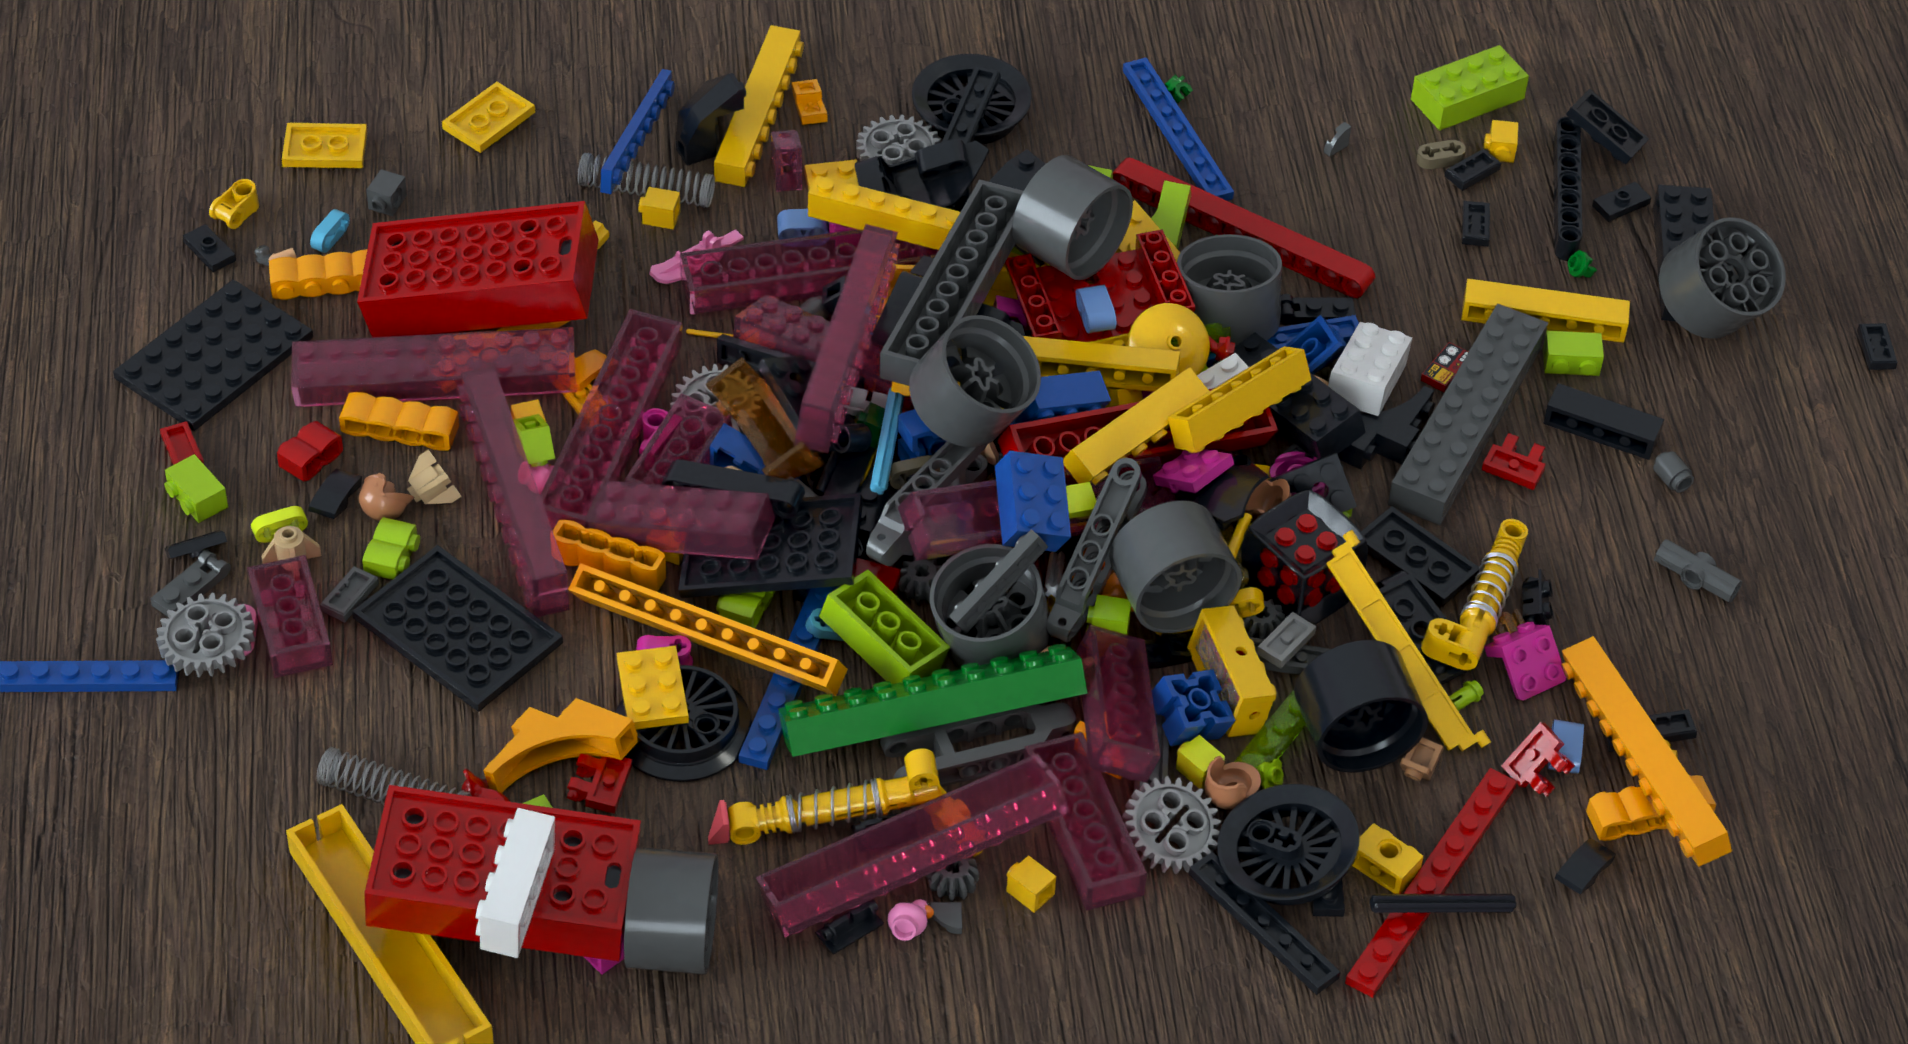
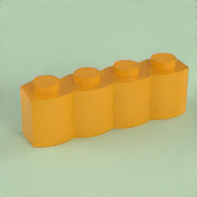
[269,249,368,300]
[339,392,459,451]
[550,520,666,592]
[1586,775,1716,841]

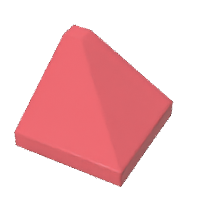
[708,800,730,845]

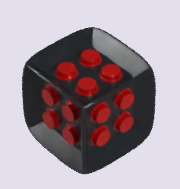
[1239,490,1368,625]

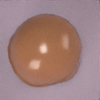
[359,473,415,521]
[1245,479,1291,521]
[1204,756,1261,810]

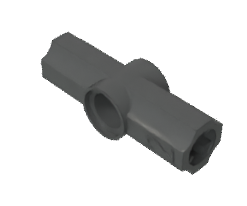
[1654,539,1743,602]

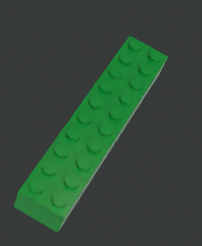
[778,644,1087,757]

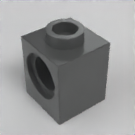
[366,169,407,216]

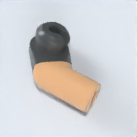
[254,245,297,266]

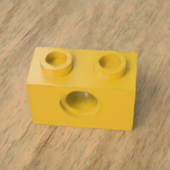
[1352,823,1424,894]

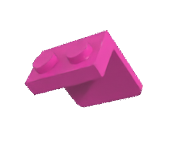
[1484,622,1566,700]

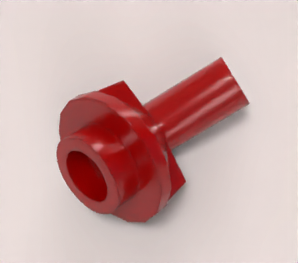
[1208,335,1235,361]

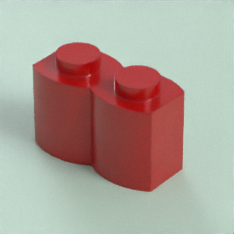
[277,421,343,482]

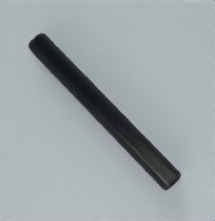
[1369,894,1517,913]

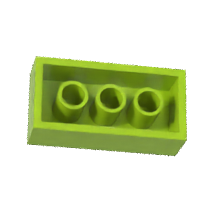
[1411,45,1529,131]
[819,570,950,684]

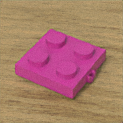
[1153,449,1234,493]

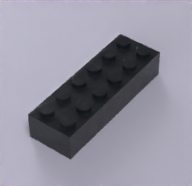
[1653,184,1714,321]
[1213,332,1366,459]

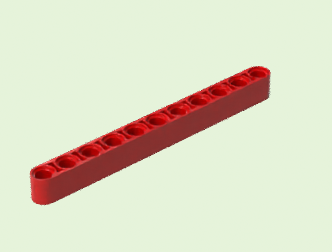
[1112,157,1375,298]

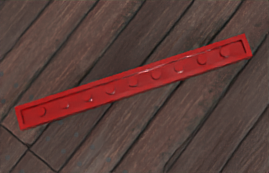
[1345,768,1517,998]

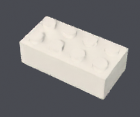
[1328,322,1413,416]
[476,808,555,958]

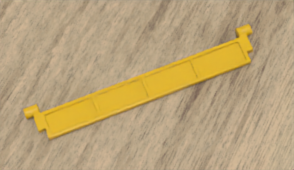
[1326,530,1491,751]

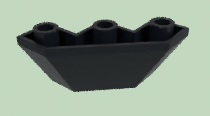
[676,73,747,166]

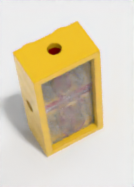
[1187,605,1276,737]

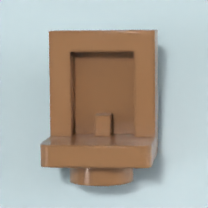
[1400,737,1444,781]

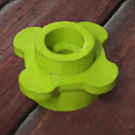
[1257,759,1284,789]

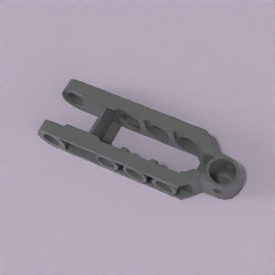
[866,441,988,566]
[1047,458,1148,643]
[880,702,1077,787]

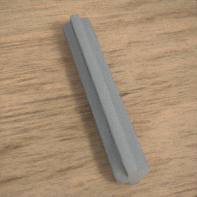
[1044,551,1065,598]

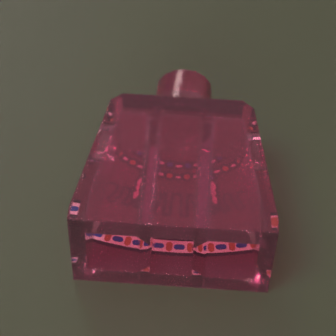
[771,130,803,192]

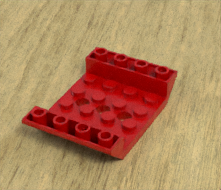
[1005,229,1195,342]

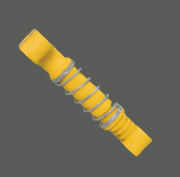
[1421,519,1528,670]
[727,748,943,845]

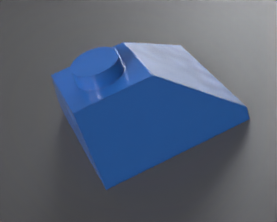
[1286,315,1347,375]

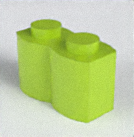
[362,517,420,580]
[716,591,775,628]

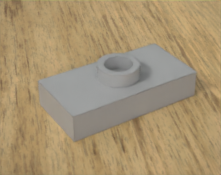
[1257,612,1316,669]

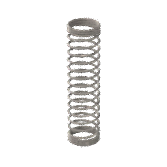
[578,152,715,208]
[317,747,472,806]

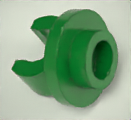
[1164,75,1192,103]
[1568,250,1597,278]

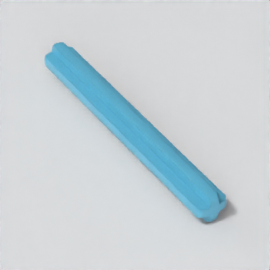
[870,387,905,495]

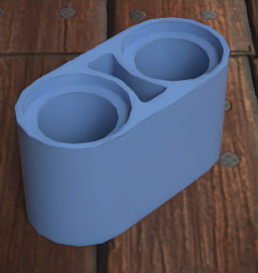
[777,209,829,245]
[1076,285,1117,333]
[1548,719,1584,774]

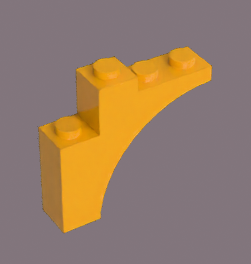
[483,698,638,793]

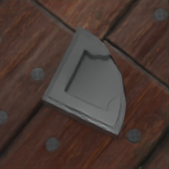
[1323,122,1351,157]
[930,902,962,934]

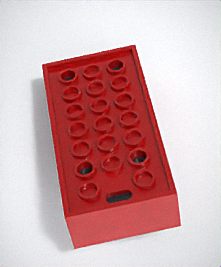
[357,201,599,340]
[364,785,641,962]

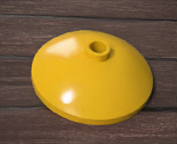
[1128,303,1210,375]

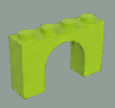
[1088,165,1191,249]

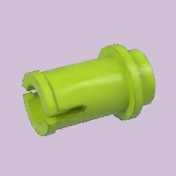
[1449,680,1484,711]

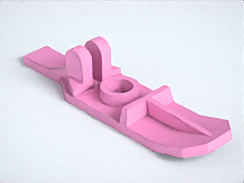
[649,229,744,284]

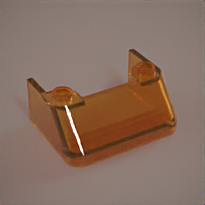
[705,357,824,479]

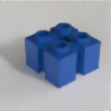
[898,409,947,461]
[1148,669,1236,746]

